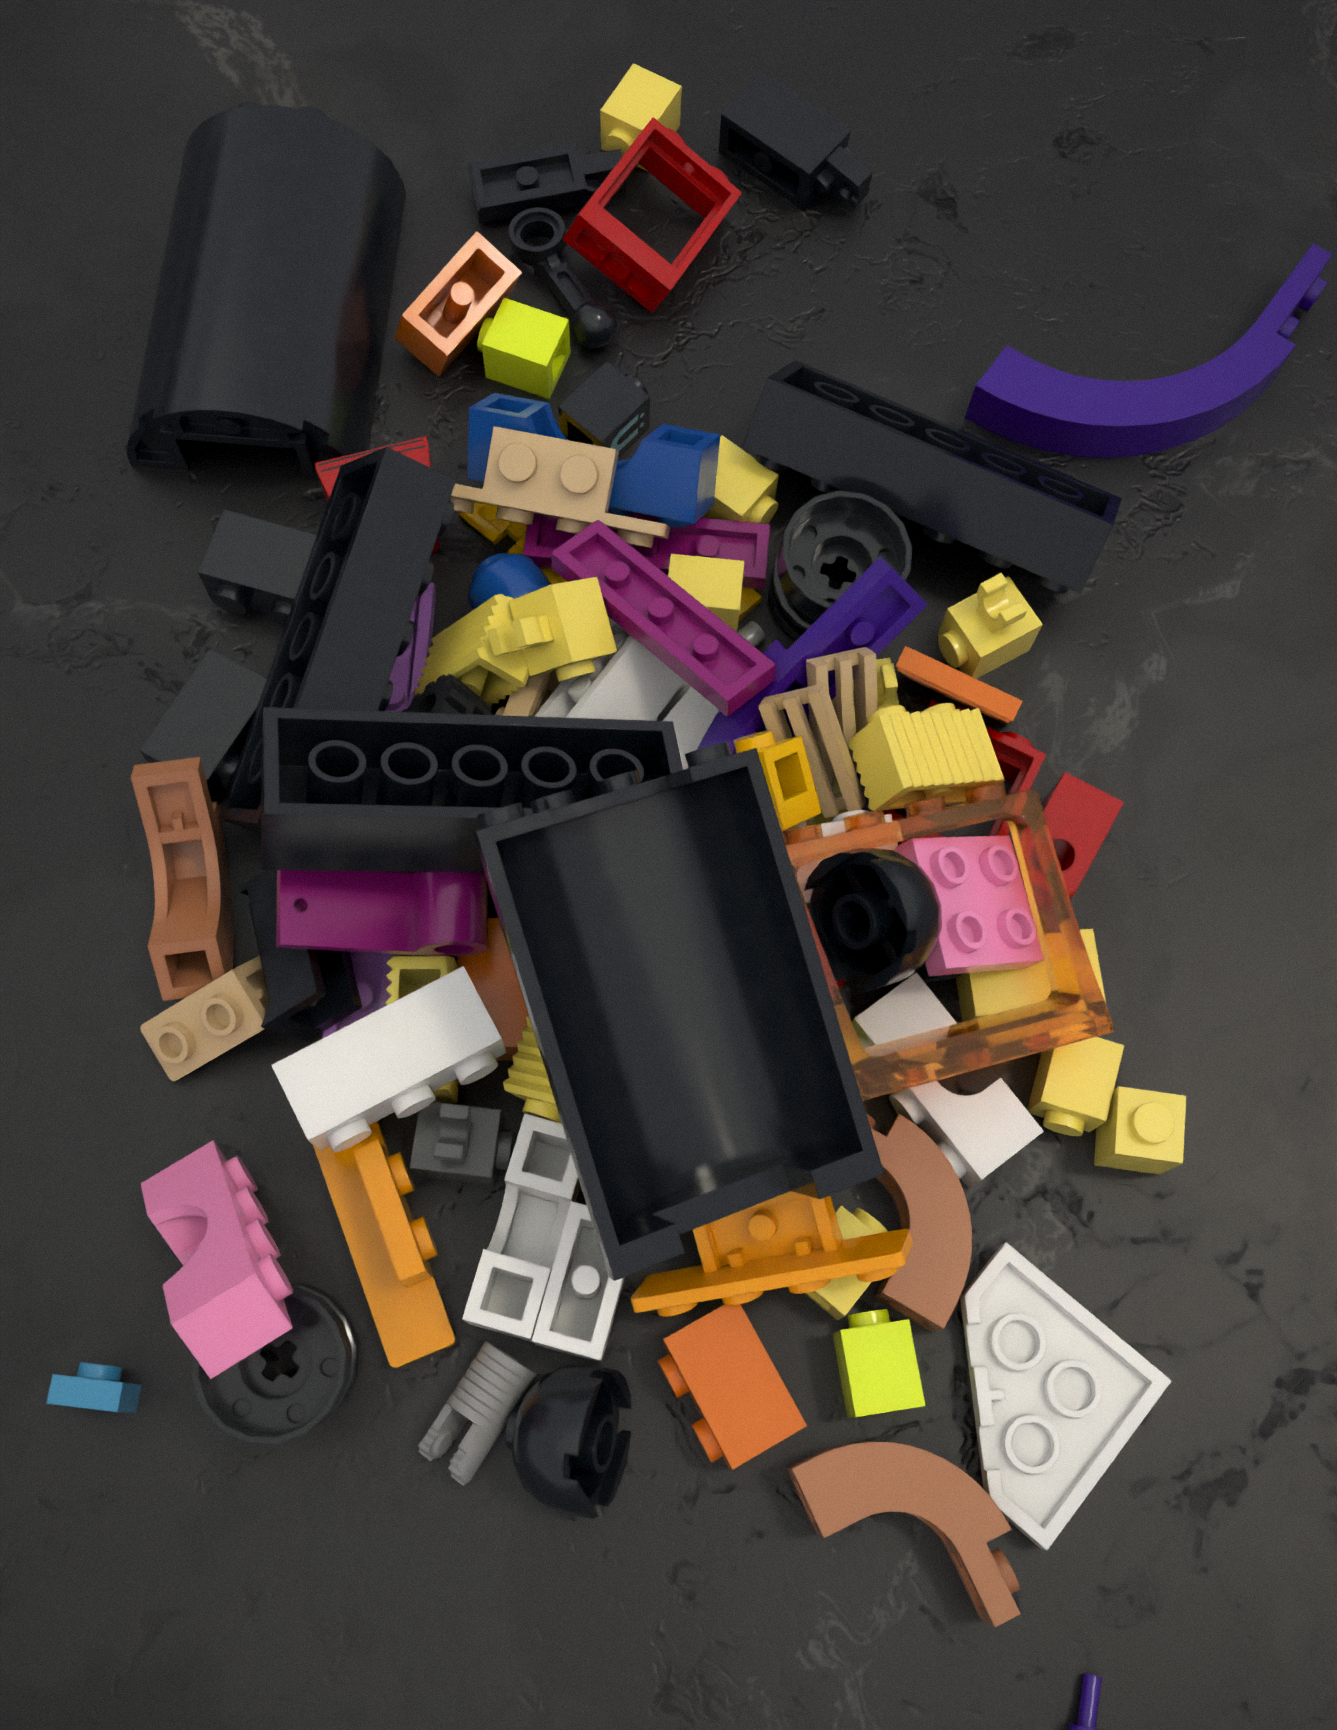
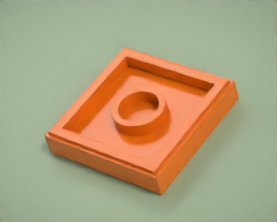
[896,646,1023,725]

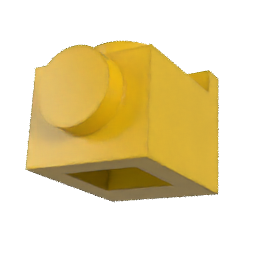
[733,730,822,831]

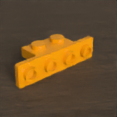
[313,1121,456,1368]
[630,1191,913,1317]

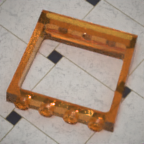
[781,782,1114,1101]

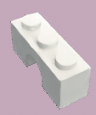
[850,973,1044,1189]
[462,1113,581,1343]

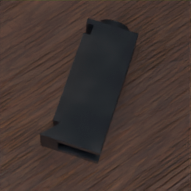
[239,870,362,1041]

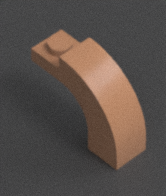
[131,757,234,1001]
[866,1113,972,1333]
[786,1442,1021,1627]

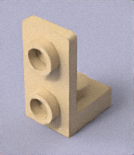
[140,956,269,1081]

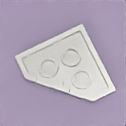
[960,1242,1171,1550]

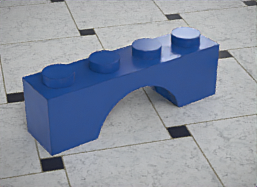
[467,393,720,527]

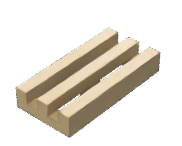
[806,647,878,786]
[758,683,866,822]

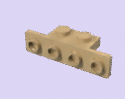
[449,426,671,548]

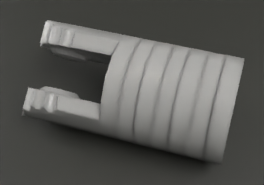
[418,1340,537,1486]

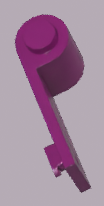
[276,870,488,957]

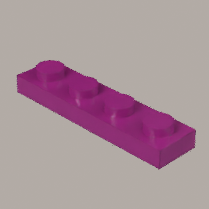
[523,512,770,590]
[551,520,776,717]

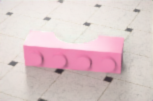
[140,1140,293,1379]

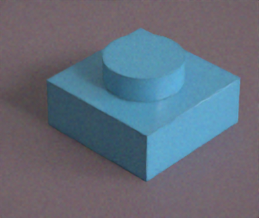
[46,1362,142,1413]

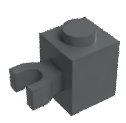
[409,1102,515,1187]

